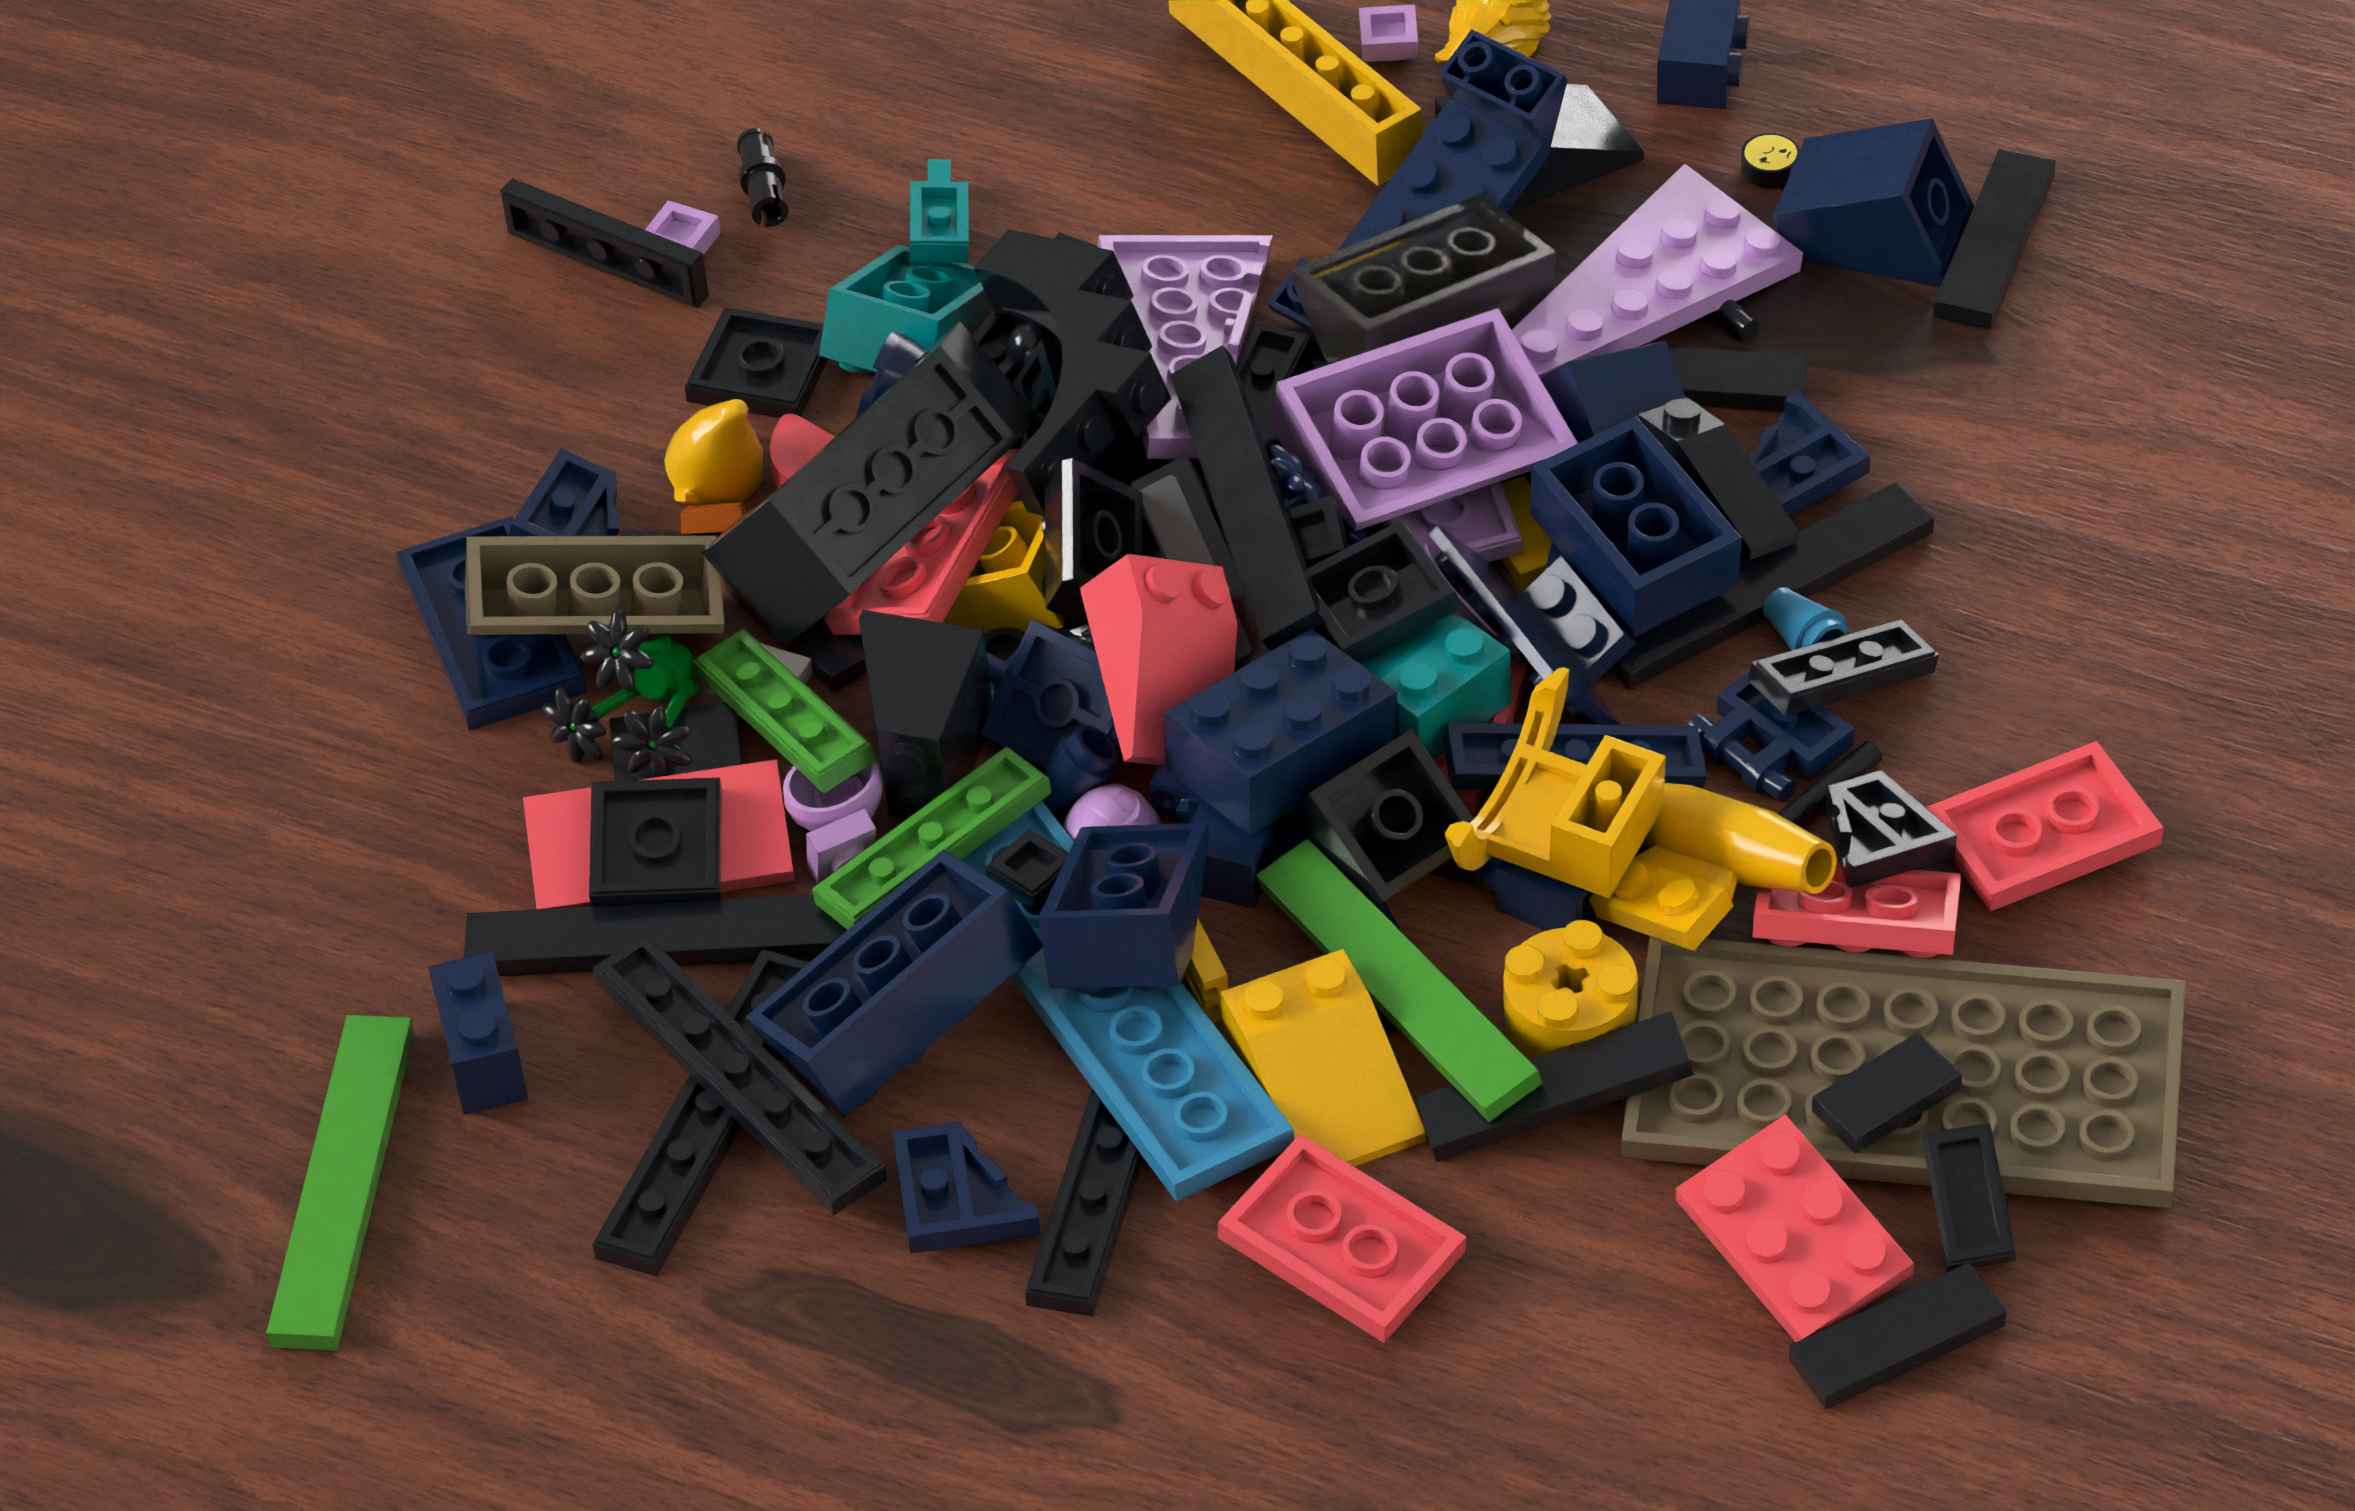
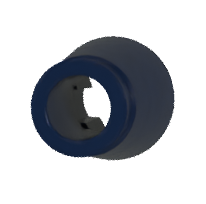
[1042,725,1119,817]

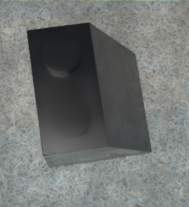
[859,610,993,819]

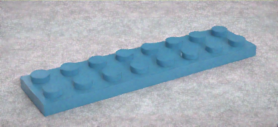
[961,801,1294,1202]

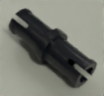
[737,128,789,227]

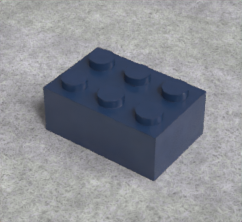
[1530,416,1742,638]
[1164,628,1397,836]

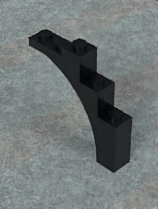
[973,229,1172,516]

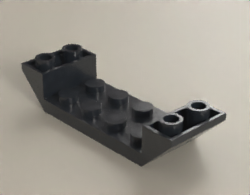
[701,322,1038,647]

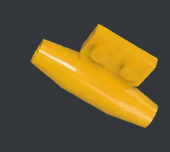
[1589,783,1837,951]

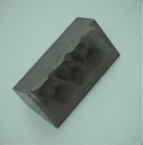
[1291,194,1556,364]

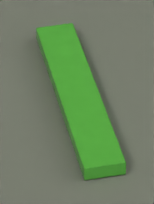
[1256,838,1542,1122]
[266,1015,415,1351]

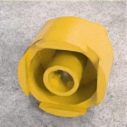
[1503,920,1638,1059]

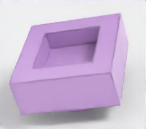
[1359,4,1419,62]
[645,200,721,255]
[806,808,876,885]

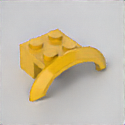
[1445,667,1666,899]

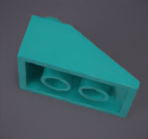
[819,244,992,373]
[1358,615,1512,760]

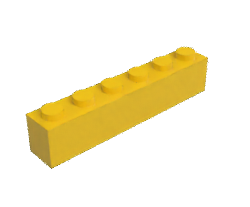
[1169,0,1423,186]

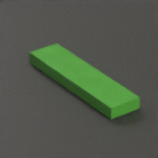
[692,629,877,794]
[812,746,1051,930]

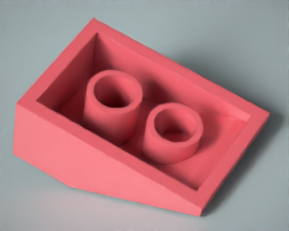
[1080,554,1238,766]

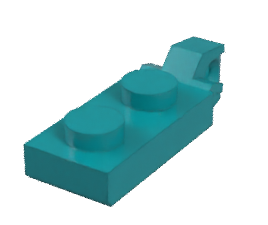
[910,159,969,267]

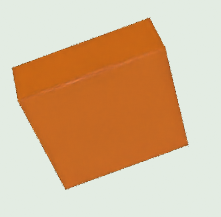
[680,502,747,534]

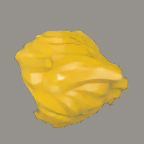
[1434,0,1551,63]

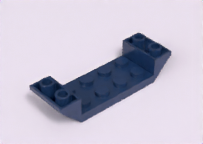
[1268,29,1568,354]

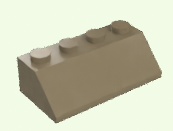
[465,536,725,635]

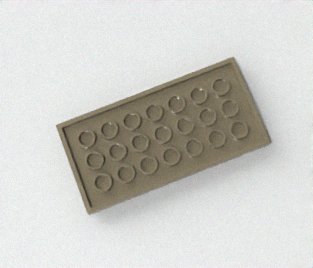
[1621,936,2186,1208]

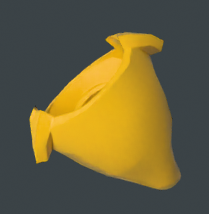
[664,399,764,505]

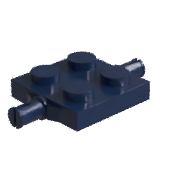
[980,619,1121,768]

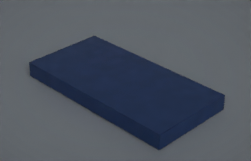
[396,516,588,731]

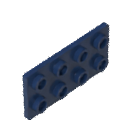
[1428,524,1636,725]

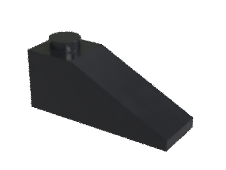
[1638,397,1799,560]

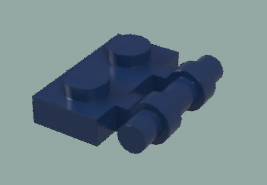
[1687,671,1855,802]

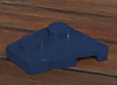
[1747,390,1870,517]
[508,448,620,536]
[892,1122,1041,1254]

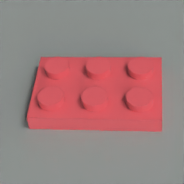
[1926,741,2164,912]
[1752,863,1961,958]
[1676,1114,1914,1342]
[1218,1133,1466,1343]

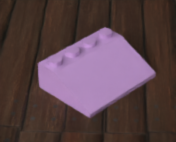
[1271,308,1578,531]

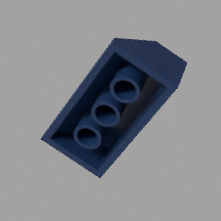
[745,849,1043,1118]

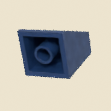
[1773,118,1974,286]

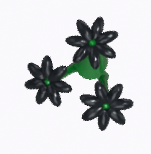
[542,609,699,777]

